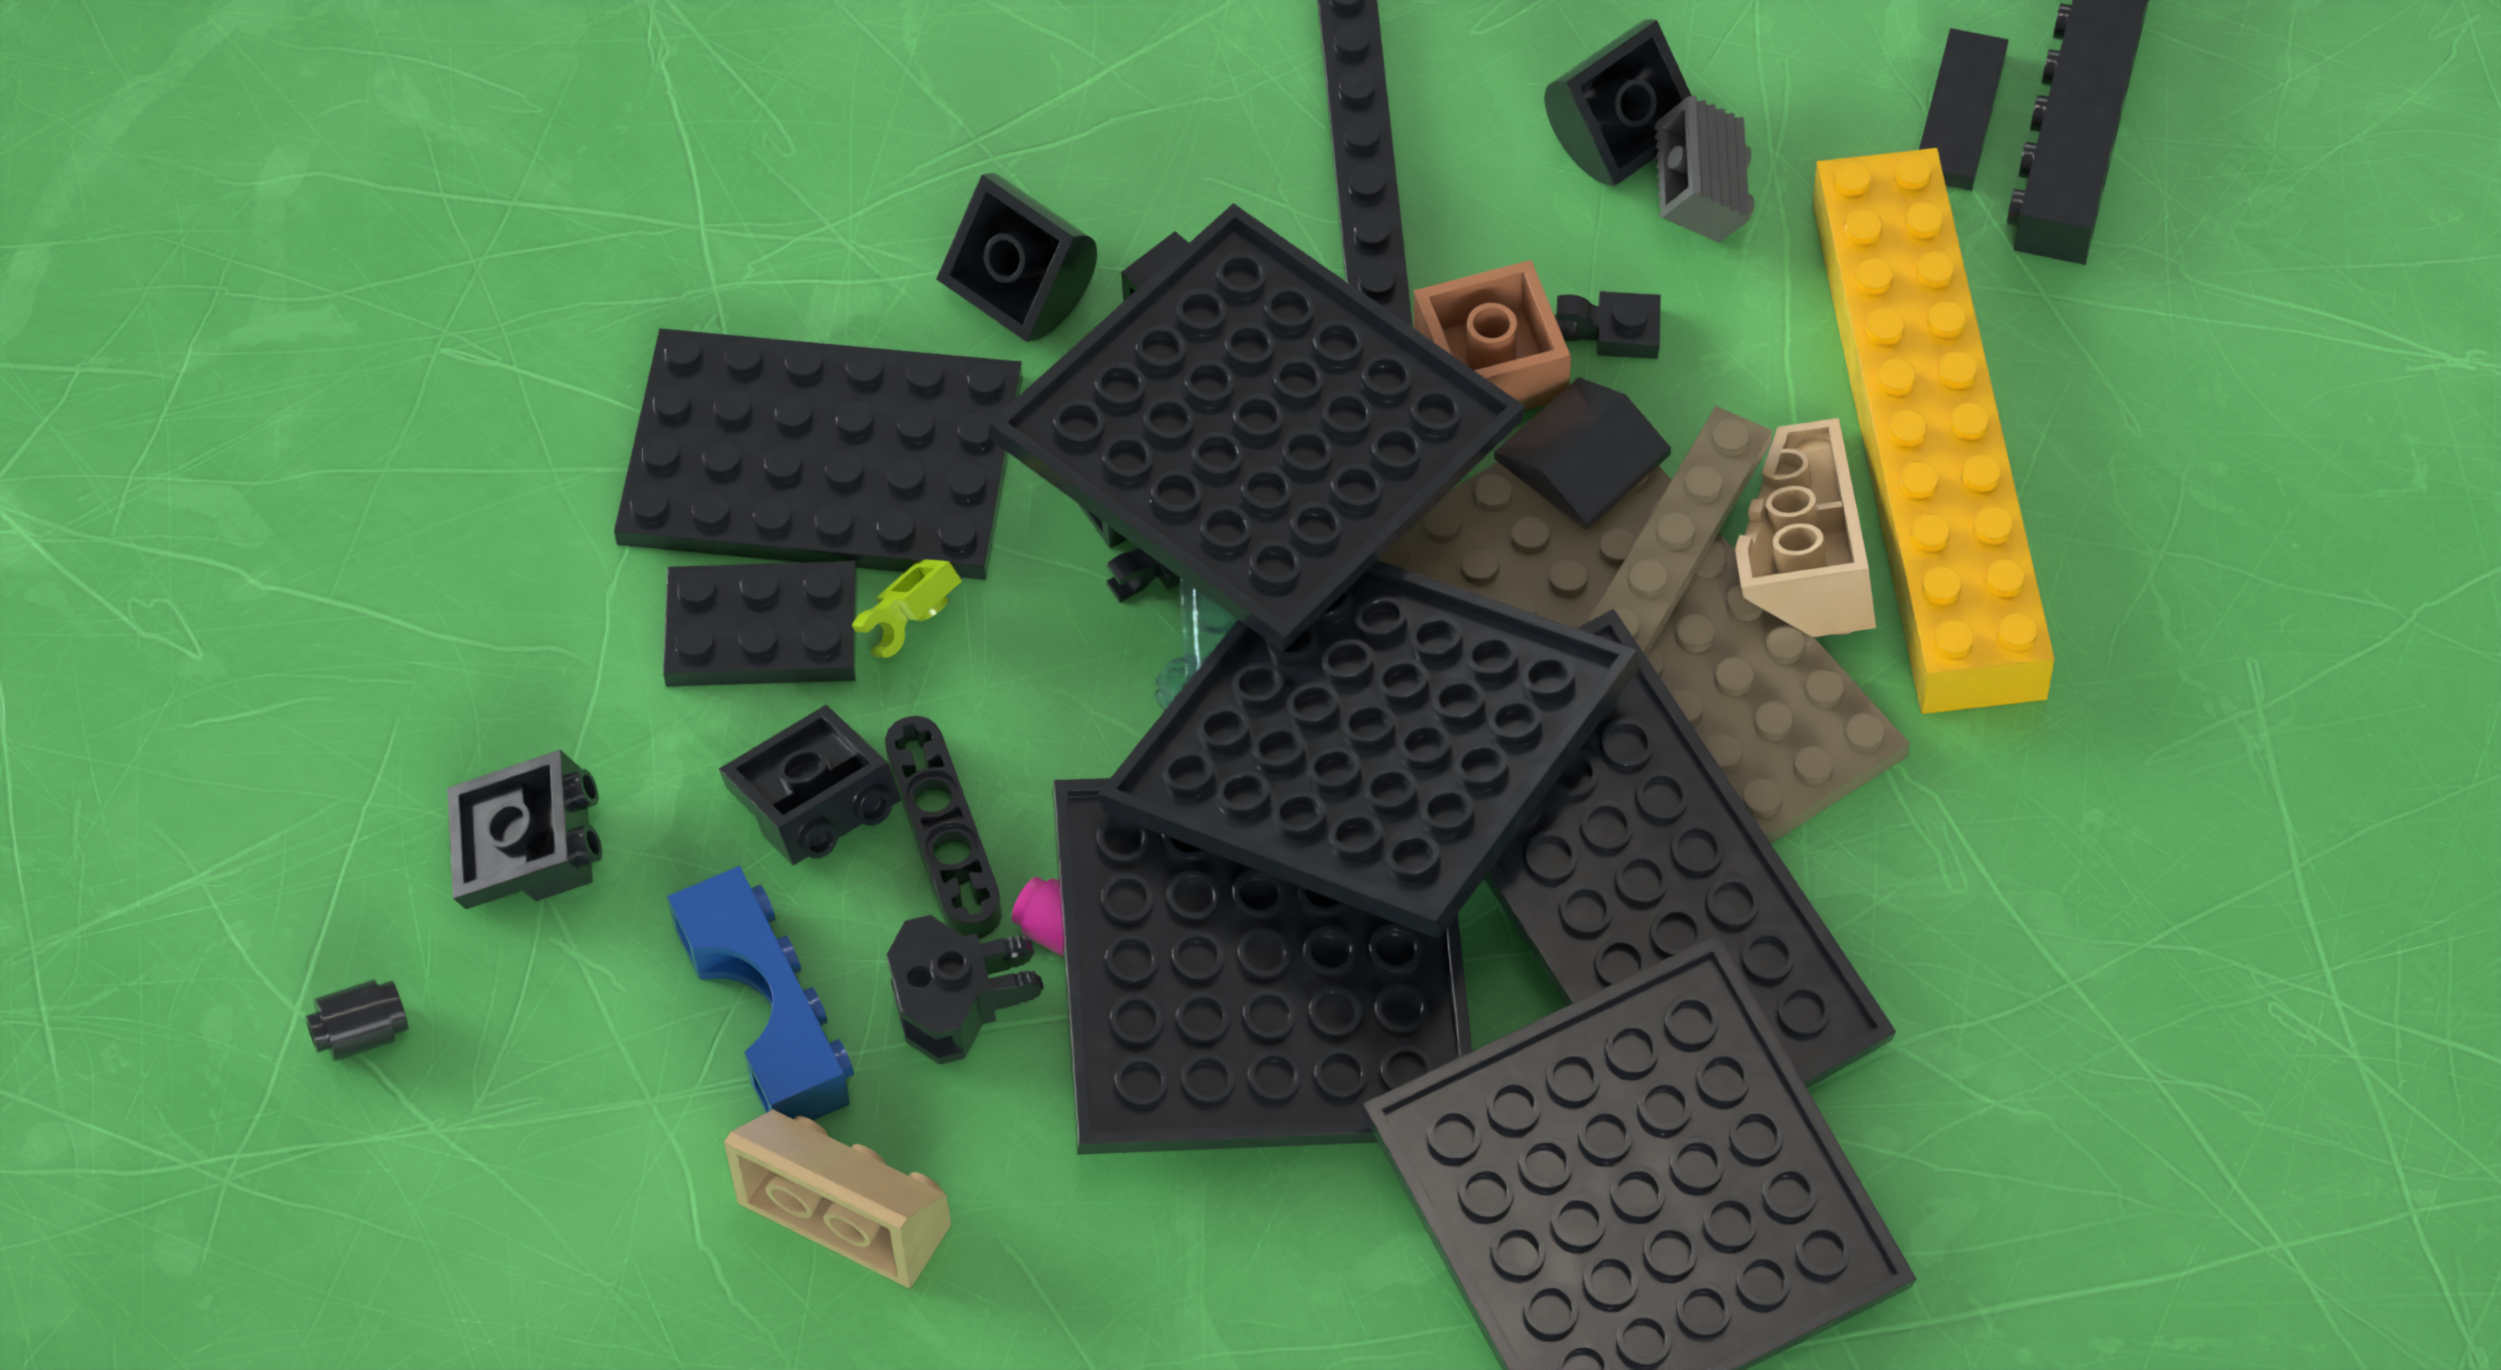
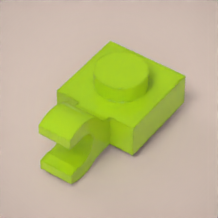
[852,559,962,658]

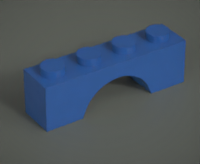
[667,866,854,1121]

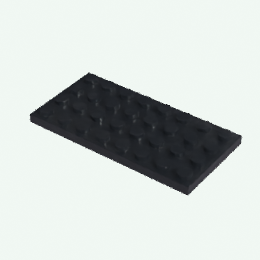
[1484,609,1896,1088]

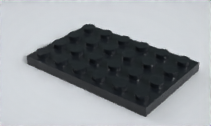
[614,328,1023,580]

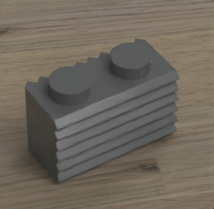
[1654,96,1754,243]

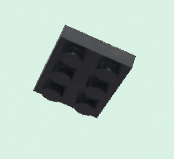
[663,561,857,687]

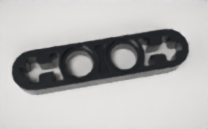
[885,716,1002,938]

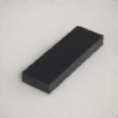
[1919,28,2009,191]

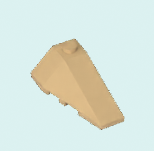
[1735,418,1876,637]

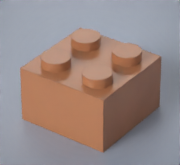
[1414,260,1571,410]

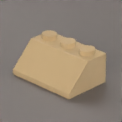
[724,1110,951,1289]

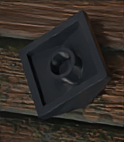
[1494,377,1671,530]

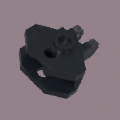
[887,915,1044,1065]

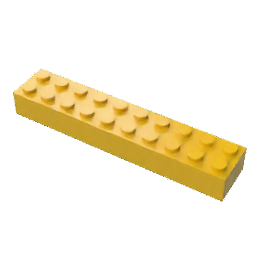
[1812,148,2055,714]

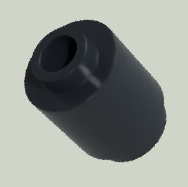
[305,979,409,1061]

